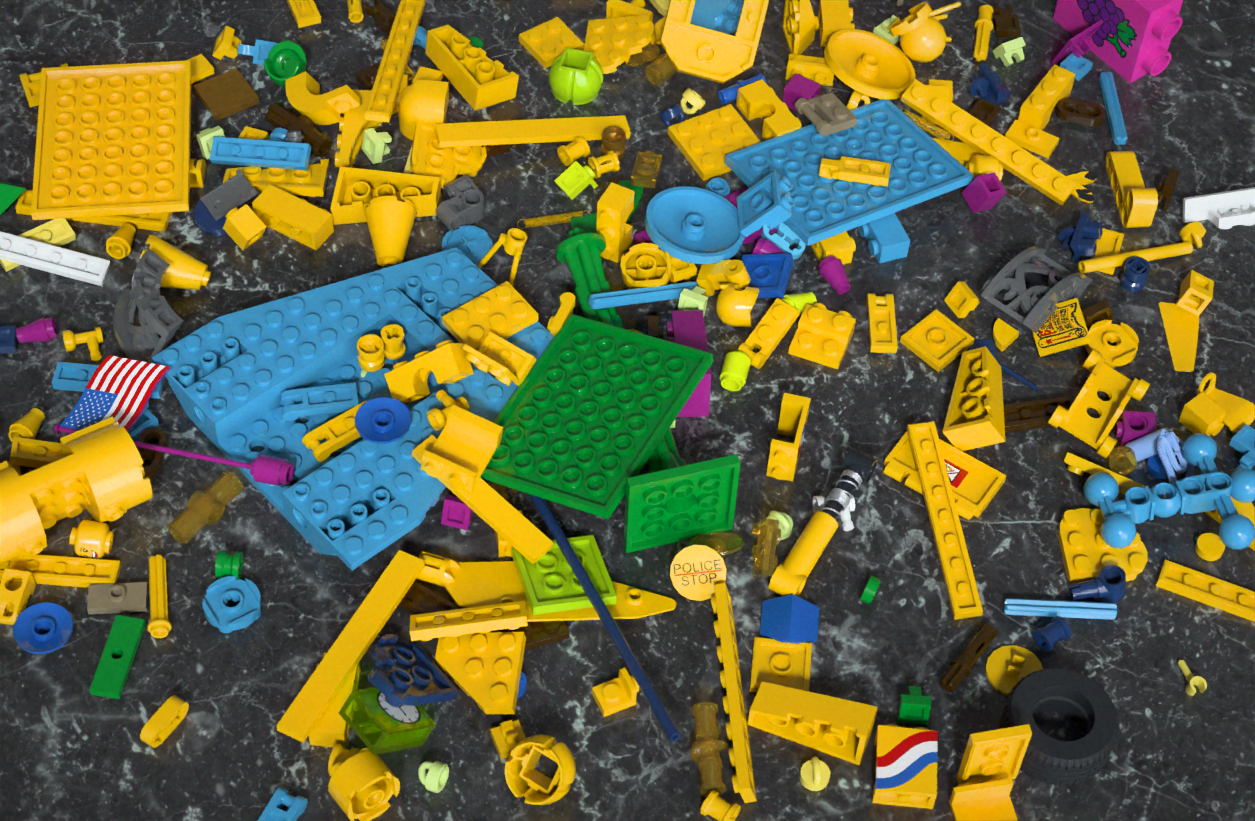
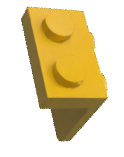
[461,331,537,387]

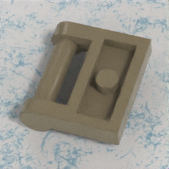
[795,92,857,136]

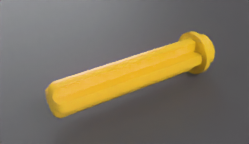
[148,554,171,638]

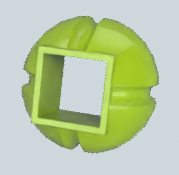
[548,47,603,105]

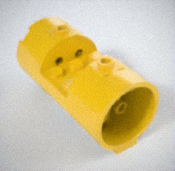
[0,416,153,565]

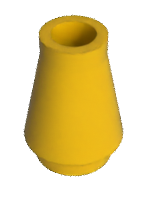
[106,223,136,259]
[8,408,45,442]

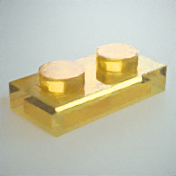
[630,151,662,188]

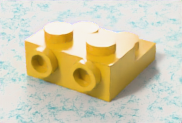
[788,303,856,369]

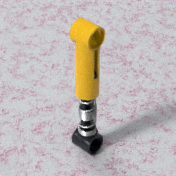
[768,448,878,597]

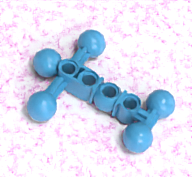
[1083,433,1255,550]

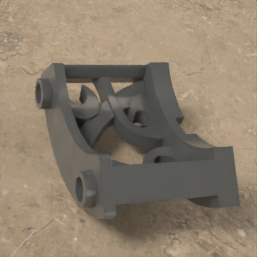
[981,246,1092,333]
[113,249,184,363]

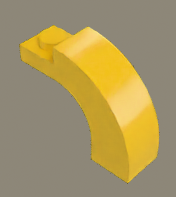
[286,71,361,125]

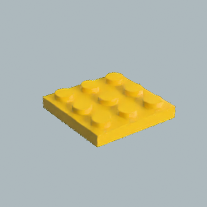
[667,104,761,181]

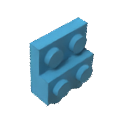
[736,170,795,237]

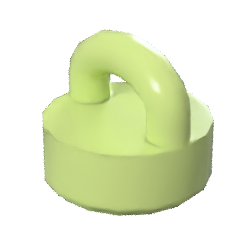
[765,510,793,540]
[418,761,449,793]

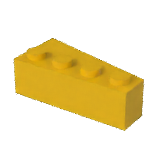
[425,25,519,111]
[331,167,442,225]
[943,346,1006,451]
[747,681,878,765]

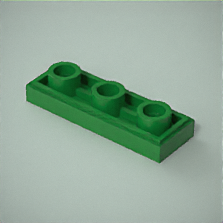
[90,615,146,699]

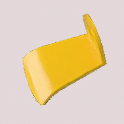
[1197,372,1255,433]

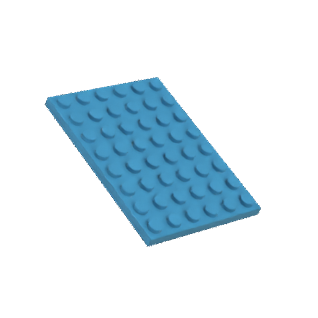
[725,99,973,246]

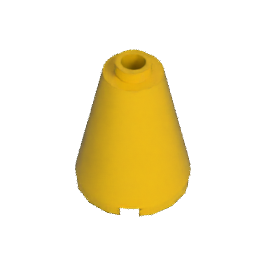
[365,196,416,269]
[140,235,211,290]

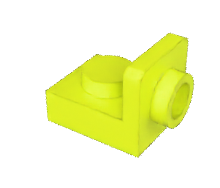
[554,161,598,200]

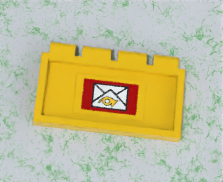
[883,432,1006,520]

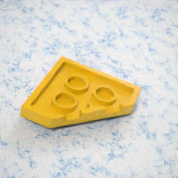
[435,632,526,714]

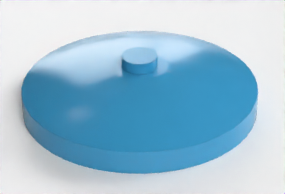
[644,186,745,264]

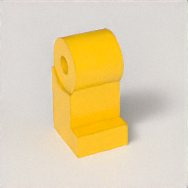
[696,260,751,296]
[0,568,36,626]

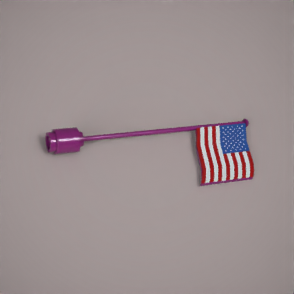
[54,355,294,487]

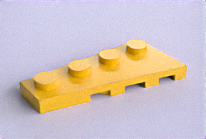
[222,159,330,197]

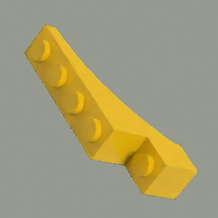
[335,74,408,168]

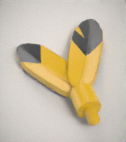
[1066,171,1098,203]

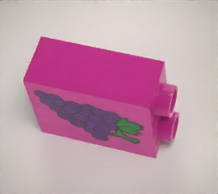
[1053,0,1183,83]

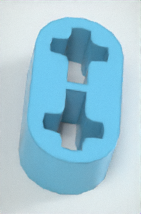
[761,223,806,259]

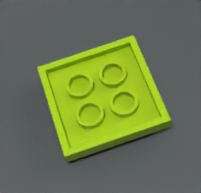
[511,535,617,615]

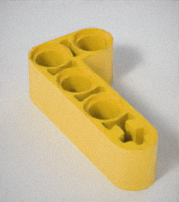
[1106,151,1158,228]

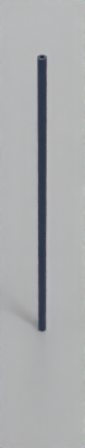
[529,494,681,742]

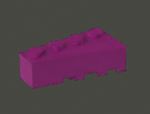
[666,310,711,417]

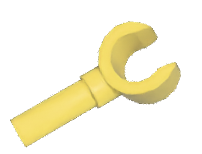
[1178,660,1207,696]

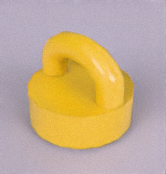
[847,90,871,110]
[1179,221,1206,248]

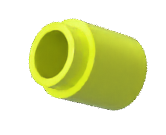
[720,351,751,391]

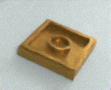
[193,68,260,121]

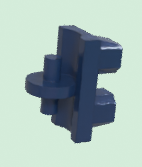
[968,63,1011,105]
[1058,213,1103,263]

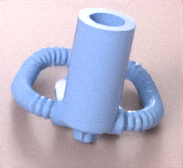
[1125,428,1194,486]

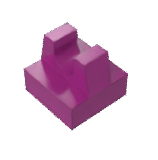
[441,495,473,531]

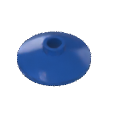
[355,397,411,444]
[13,602,73,654]

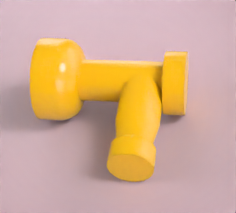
[62,327,103,361]
[427,389,470,431]

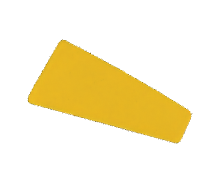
[1159,302,1199,372]

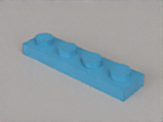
[209,136,312,171]
[51,362,165,399]

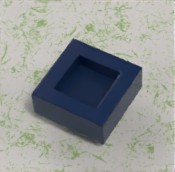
[0,326,17,354]

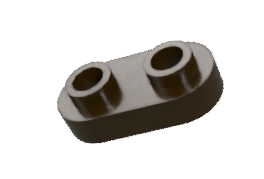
[1056,98,1106,127]
[136,428,168,478]

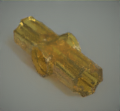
[167,471,243,544]

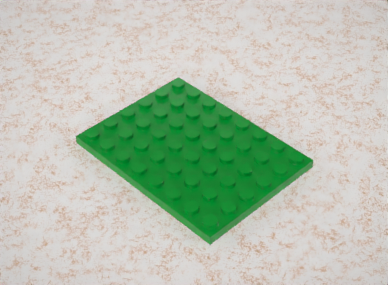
[480,314,714,519]

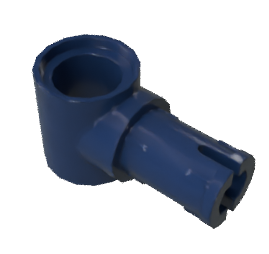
[1069,565,1126,602]

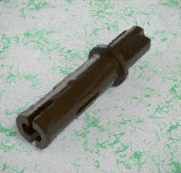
[940,624,997,692]

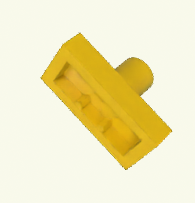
[606,0,653,21]

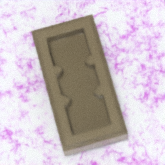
[87,582,148,615]

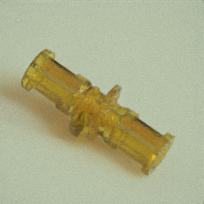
[690,702,728,796]

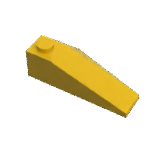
[782,0,819,55]

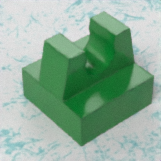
[897,686,931,725]

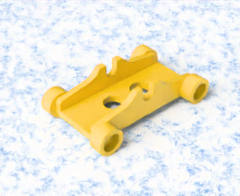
[1048,349,1150,459]

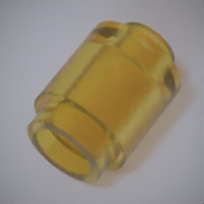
[645,54,677,86]

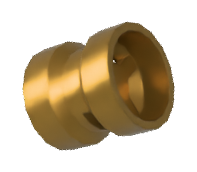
[601,126,626,160]

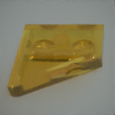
[751,519,781,579]

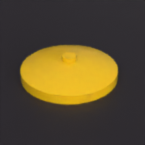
[824,29,915,100]

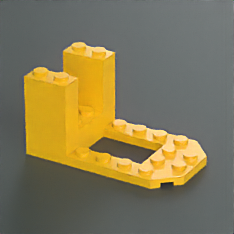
[660,0,769,84]

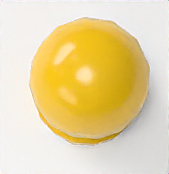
[888,2,947,63]

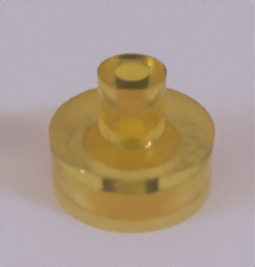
[1108,446,1137,475]

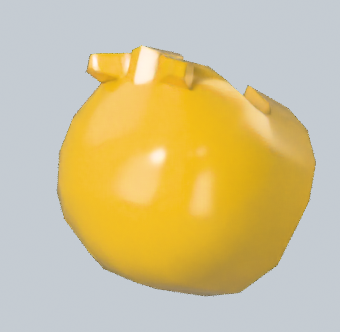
[716,283,759,327]

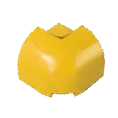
[398,80,449,141]

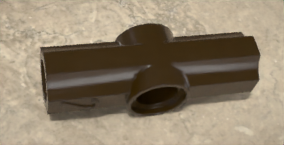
[265,103,332,158]

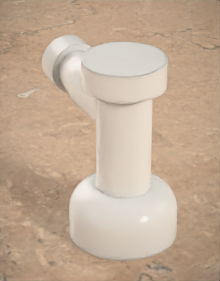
[812,495,855,531]

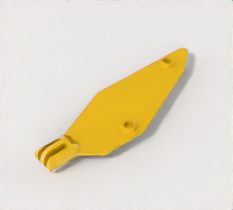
[416,551,676,622]

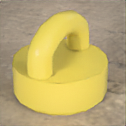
[680,88,706,114]
[800,756,830,791]

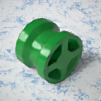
[215,550,244,580]

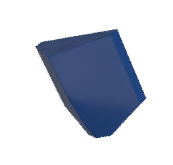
[760,594,819,644]

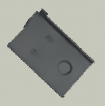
[200,169,260,221]

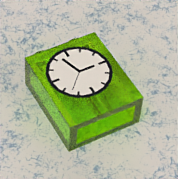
[339,687,436,755]

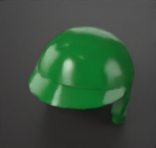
[264,41,307,87]

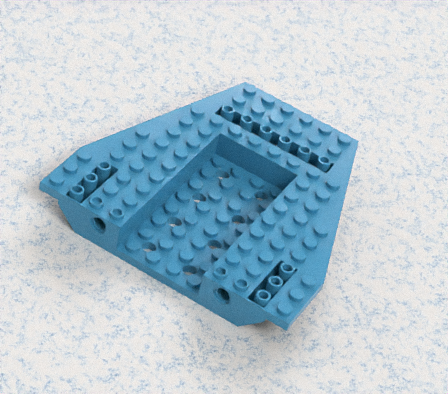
[151,247,555,571]

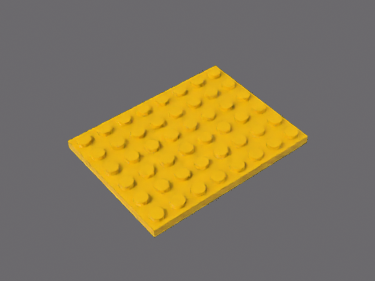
[31,60,191,220]

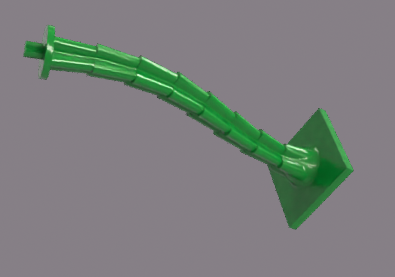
[555,227,741,553]

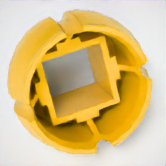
[505,734,576,805]

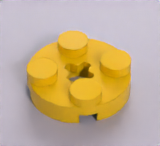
[1084,320,1139,368]

